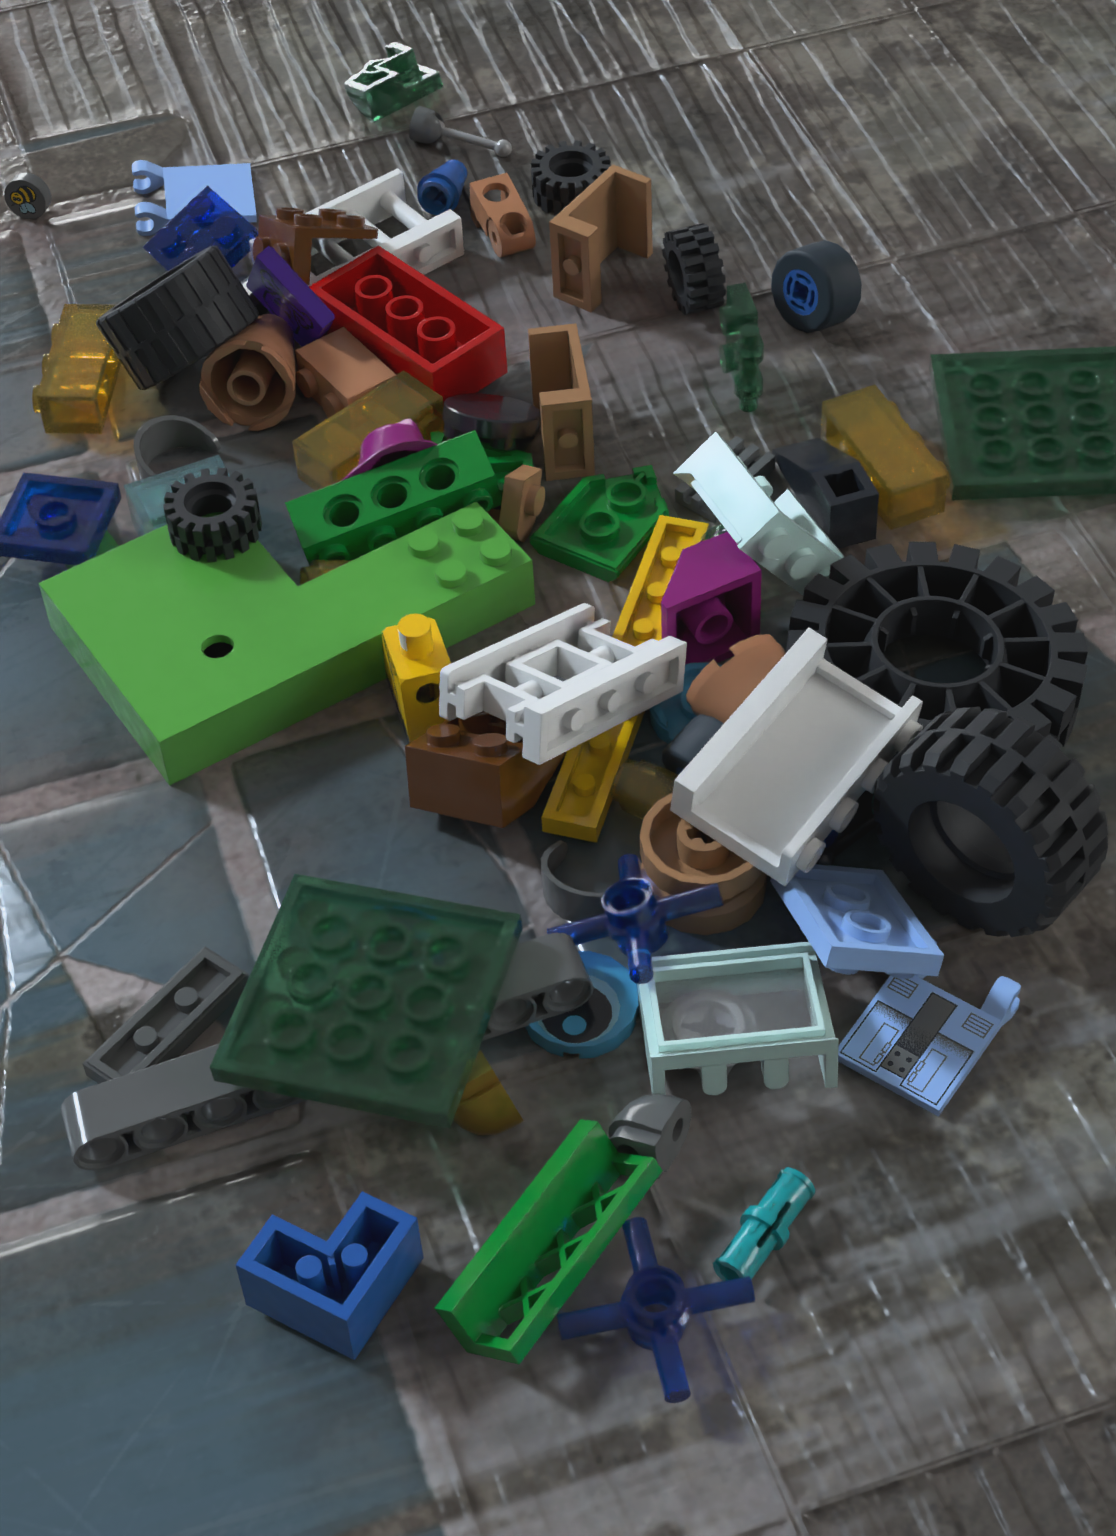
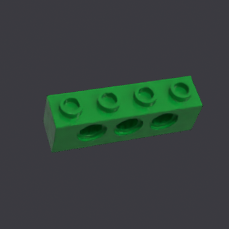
[285,430,502,577]

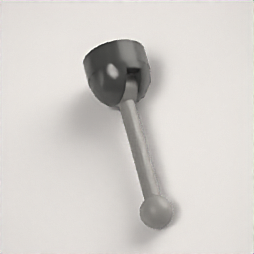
[409,106,512,157]

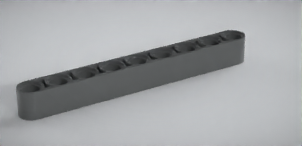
[61,932,594,1170]

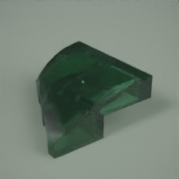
[343,42,443,122]

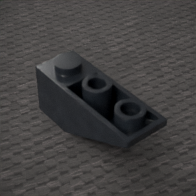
[772,438,879,549]

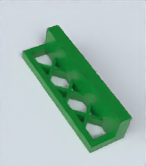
[434,1119,663,1365]

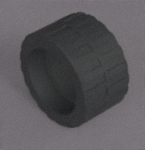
[96,245,259,390]

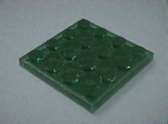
[929,346,1116,501]
[210,874,523,1129]

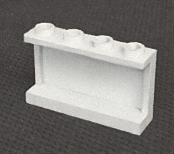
[670,628,923,886]

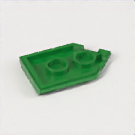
[530,465,669,582]

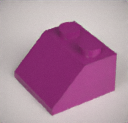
[661,532,762,665]

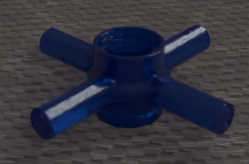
[547,854,724,984]
[556,1217,755,1403]

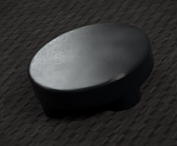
[442,393,541,451]

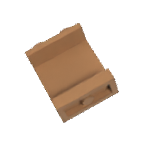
[549,164,653,312]
[528,323,595,481]

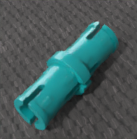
[713,1167,815,1290]

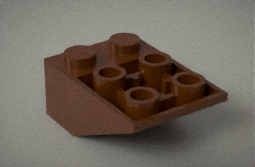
[405,711,566,828]

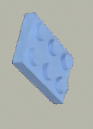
[770,864,944,979]

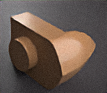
[487,465,545,542]

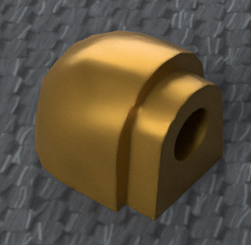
[440,1050,524,1135]

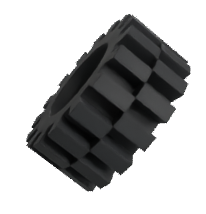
[531,140,611,216]
[662,223,726,315]
[163,467,262,562]

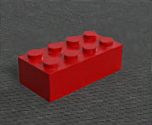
[309,245,508,418]

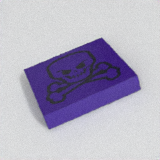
[246,246,335,347]

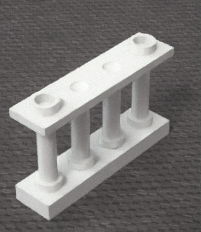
[249,168,464,286]

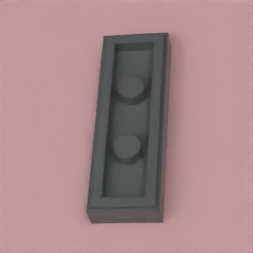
[82,946,251,1084]

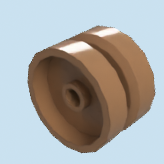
[640,793,767,935]

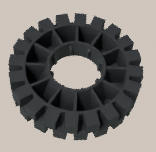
[786,542,1088,763]

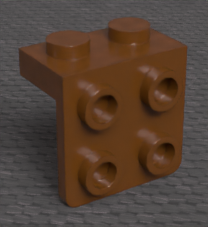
[253,207,378,285]

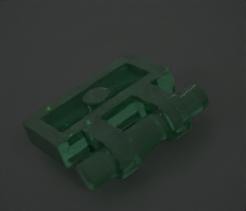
[719,283,764,412]

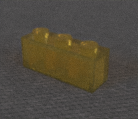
[32,304,121,434]
[292,370,445,491]
[821,384,950,530]

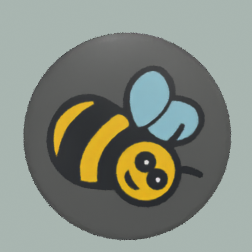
[4,173,52,220]

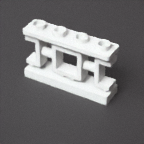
[439,603,687,765]

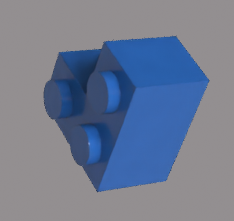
[235,1191,424,1360]

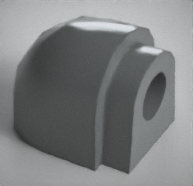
[608,1094,691,1179]

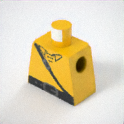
[382,613,451,744]

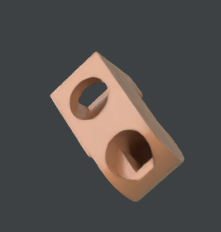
[470,172,536,258]

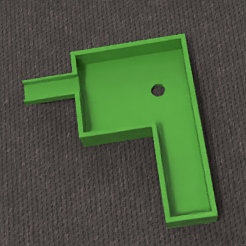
[39,501,535,786]

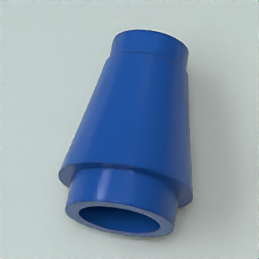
[417,159,468,215]

